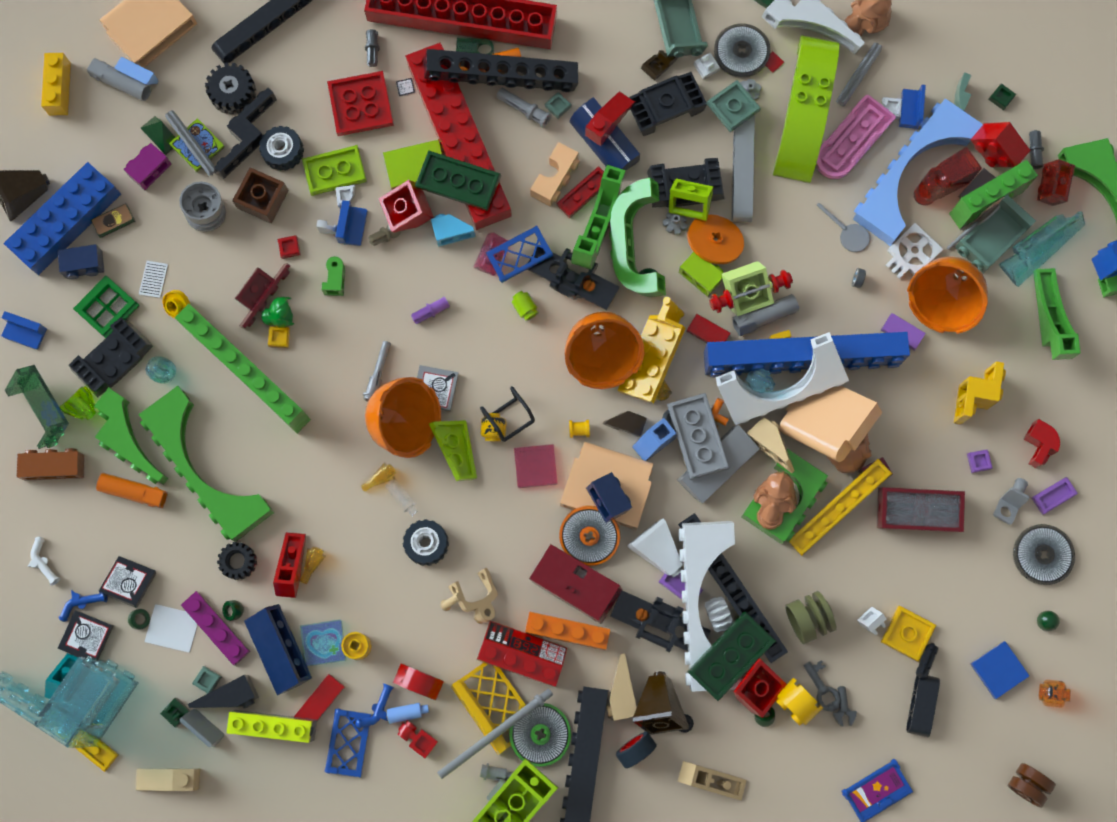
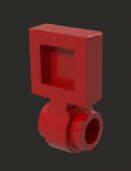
[398,720,438,759]

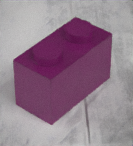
[123,143,172,191]

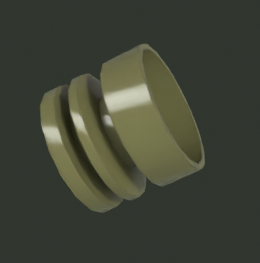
[785,591,837,644]

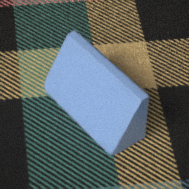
[115,57,159,85]

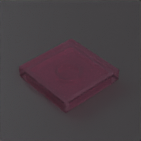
[514,444,557,488]

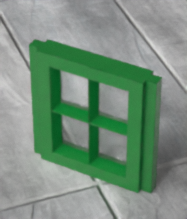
[73,275,140,338]

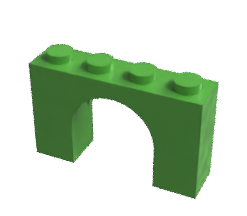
[949,160,1038,229]
[741,449,828,544]

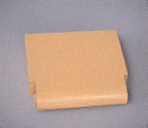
[99,0,197,68]
[779,386,882,462]
[560,442,653,530]

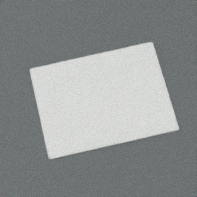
[145,604,197,653]

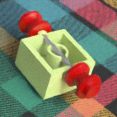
[709,261,793,316]

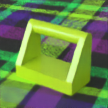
[669,179,713,221]

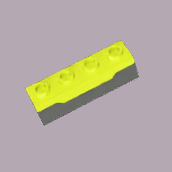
[226,710,317,743]

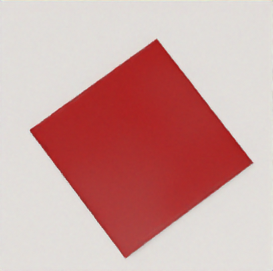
[763,51,784,72]

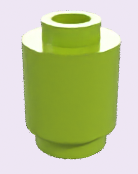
[511,291,539,321]

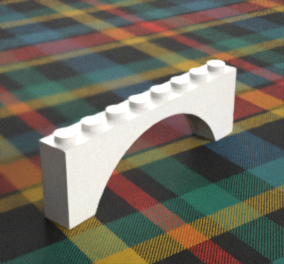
[679,521,741,692]

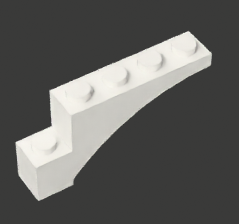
[762,0,865,55]

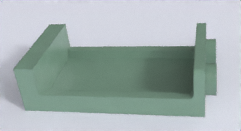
[654,0,708,58]
[955,195,1036,273]

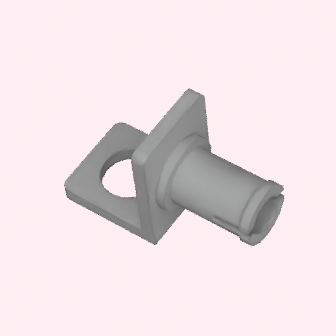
[993,478,1030,525]

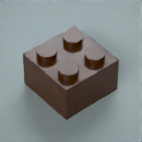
[232,167,289,224]

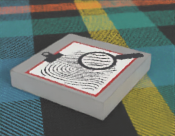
[417,365,459,412]

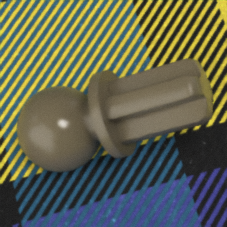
[368,224,401,246]

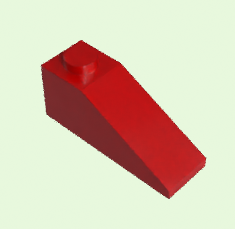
[585,91,635,146]
[273,532,306,598]

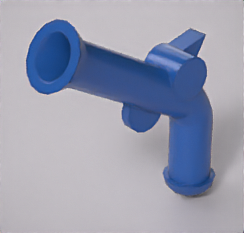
[58,590,108,622]
[355,683,394,729]

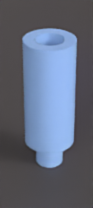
[387,703,429,724]

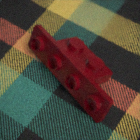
[234,263,291,329]

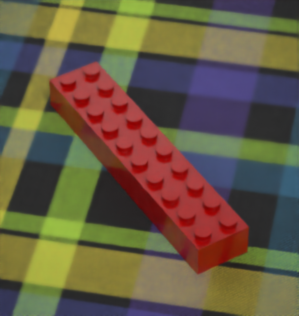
[364,0,557,50]
[405,42,512,230]

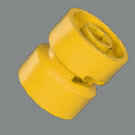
[341,632,372,660]

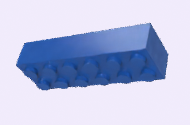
[3,162,121,276]

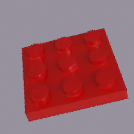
[327,71,394,136]

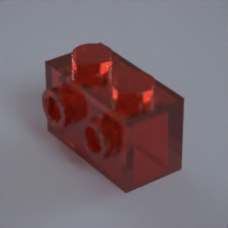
[1037,159,1075,206]

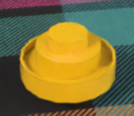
[162,290,190,318]

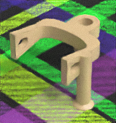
[440,567,498,624]

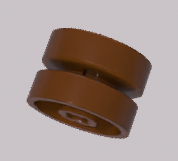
[1007,763,1056,808]

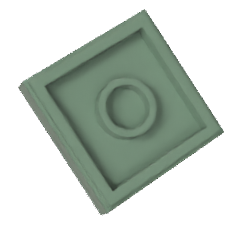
[707,80,761,132]

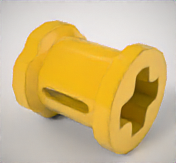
[569,420,590,438]

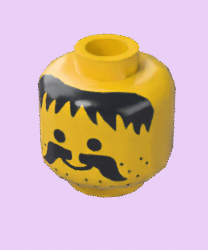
[480,413,507,441]

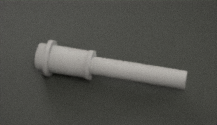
[363,341,391,402]
[480,763,512,781]

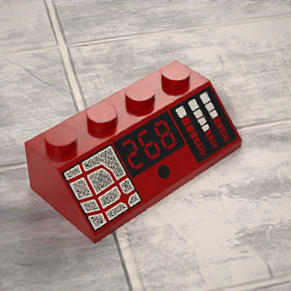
[476,621,567,687]

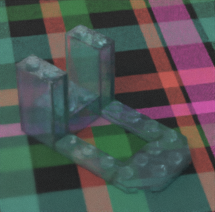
[0,656,139,748]

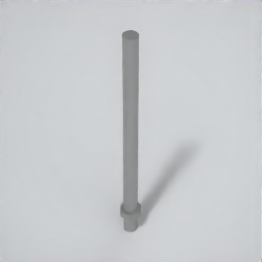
[437,688,553,779]

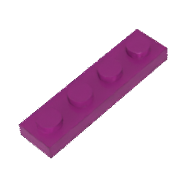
[181,591,251,666]

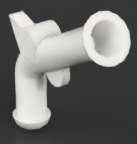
[27,537,61,586]

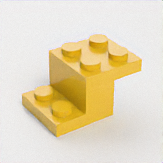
[954,361,1006,424]

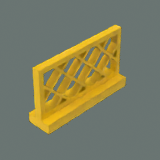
[451,663,526,755]

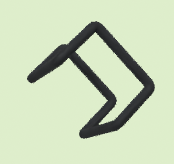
[480,386,535,442]

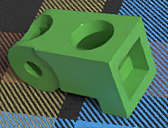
[321,256,345,296]

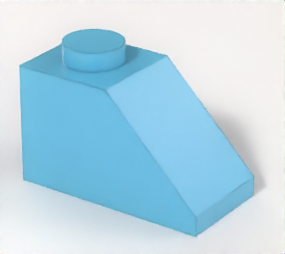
[431,214,475,247]

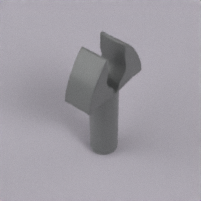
[832,686,857,727]

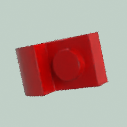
[1024,419,1060,468]
[393,664,444,700]

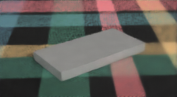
[667,393,730,480]

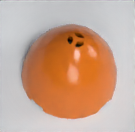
[907,257,988,334]
[564,312,645,389]
[365,377,441,458]

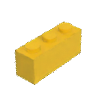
[41,53,71,116]

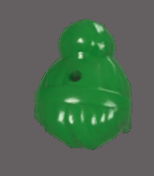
[261,297,294,328]

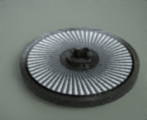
[714,23,770,77]
[1013,524,1075,585]

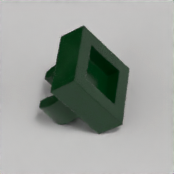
[160,698,190,728]

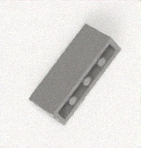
[677,425,760,503]

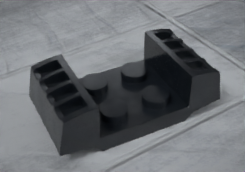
[629,72,707,136]
[647,158,725,208]
[69,317,153,398]

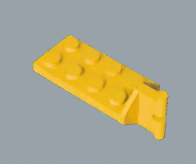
[618,297,686,404]

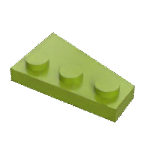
[429,420,477,481]

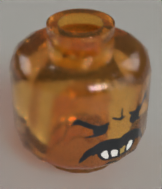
[1039,679,1071,708]

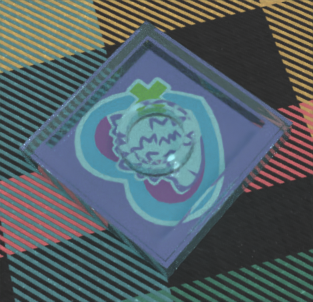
[300,619,347,667]

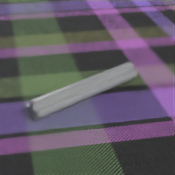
[836,43,882,106]
[165,110,217,176]

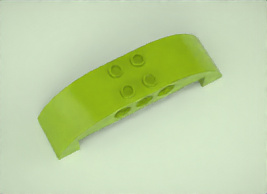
[773,35,839,183]
[472,758,558,822]

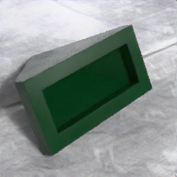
[141,116,176,155]

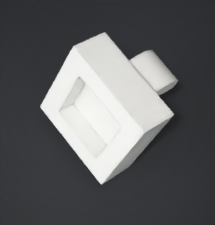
[694,53,720,80]
[857,607,886,635]

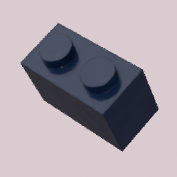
[57,244,104,279]
[586,472,632,523]

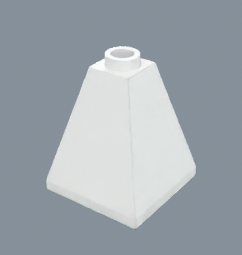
[627,518,683,578]

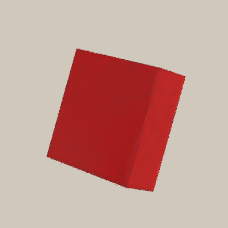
[277,235,301,259]

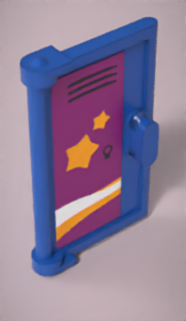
[841,759,913,822]

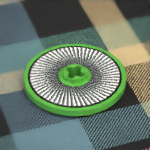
[509,703,571,767]

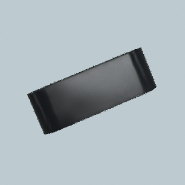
[906,675,940,738]

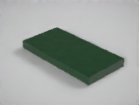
[415,150,501,211]
[687,611,776,701]

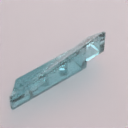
[999,211,1085,287]

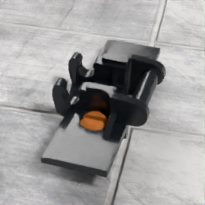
[527,247,620,311]
[610,590,711,653]

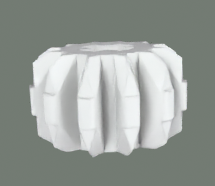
[705,597,733,632]

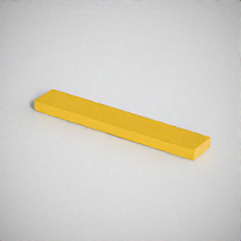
[789,459,892,556]

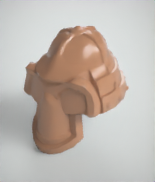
[845,0,892,36]
[826,433,872,473]
[753,471,797,530]

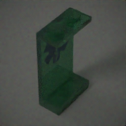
[5,365,69,449]

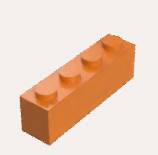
[525,612,610,651]

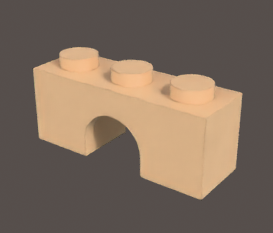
[530,142,580,207]

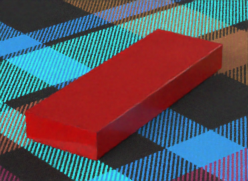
[557,166,604,219]
[294,674,345,721]

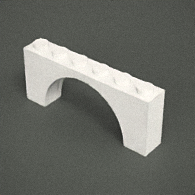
[716,332,849,425]

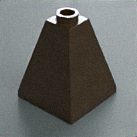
[0,170,50,221]
[633,671,689,735]

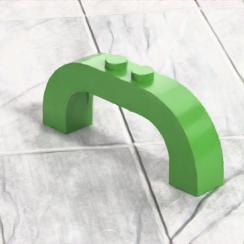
[571,165,626,270]
[609,178,666,297]

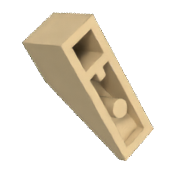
[747,417,795,473]
[606,654,637,721]
[678,761,747,801]
[136,768,200,791]

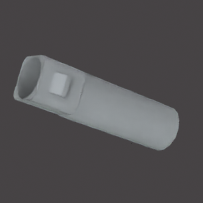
[87,58,152,101]
[732,294,799,336]

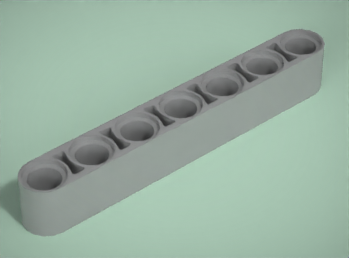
[732,97,755,222]

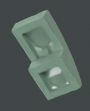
[954,72,972,111]

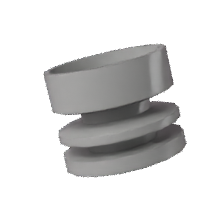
[179,181,226,232]

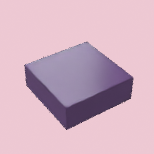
[967,449,993,473]

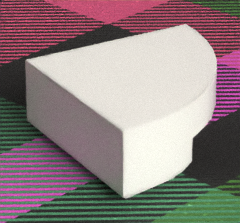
[882,97,902,119]
[336,185,356,208]
[316,220,337,235]

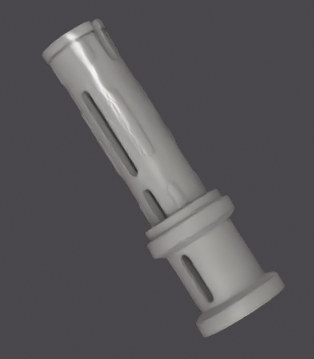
[496,87,552,128]

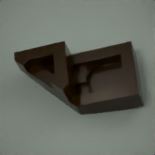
[641,50,679,81]
[603,411,647,437]

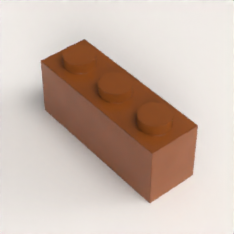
[17,448,84,481]

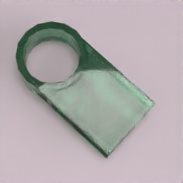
[456,37,494,54]

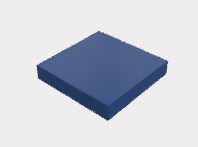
[970,641,1029,699]

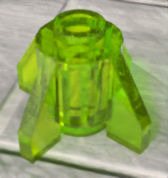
[59,386,97,420]

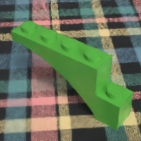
[1033,268,1081,360]
[94,387,168,485]

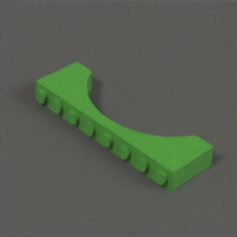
[1058,138,1117,298]
[175,304,311,434]
[138,386,274,542]

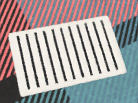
[139,261,168,298]

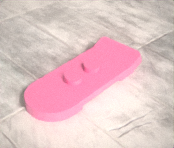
[816,95,896,179]

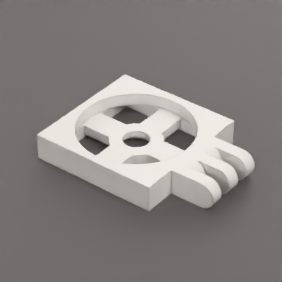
[885,223,943,279]

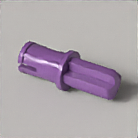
[411,297,450,324]

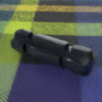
[916,643,939,679]

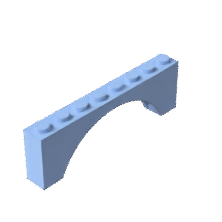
[853,98,983,246]

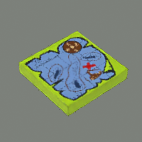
[169,118,225,172]

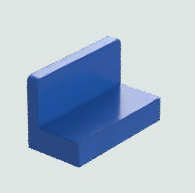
[899,85,926,129]
[335,200,368,246]
[1,311,47,350]

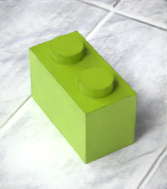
[678,252,723,297]

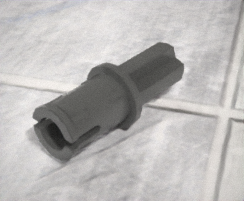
[365,29,380,67]
[1029,130,1044,169]

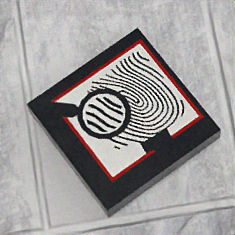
[99,556,156,608]
[57,610,114,664]

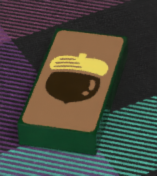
[91,203,136,238]

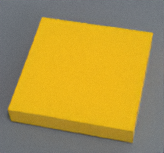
[881,605,936,662]

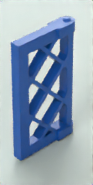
[486,226,553,283]
[324,708,371,777]

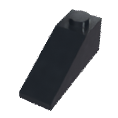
[188,675,259,709]

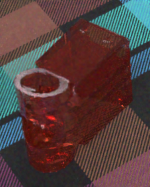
[913,146,982,205]

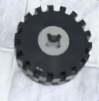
[205,63,256,114]

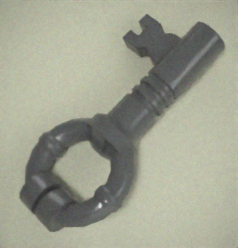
[803,660,840,712]

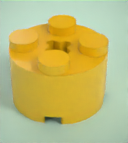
[776,677,823,726]

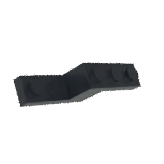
[215,88,277,179]

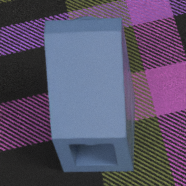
[632,418,676,461]

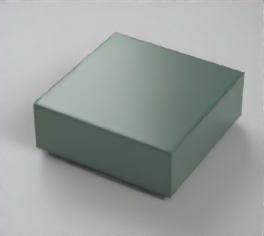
[545,92,572,119]
[192,666,222,694]

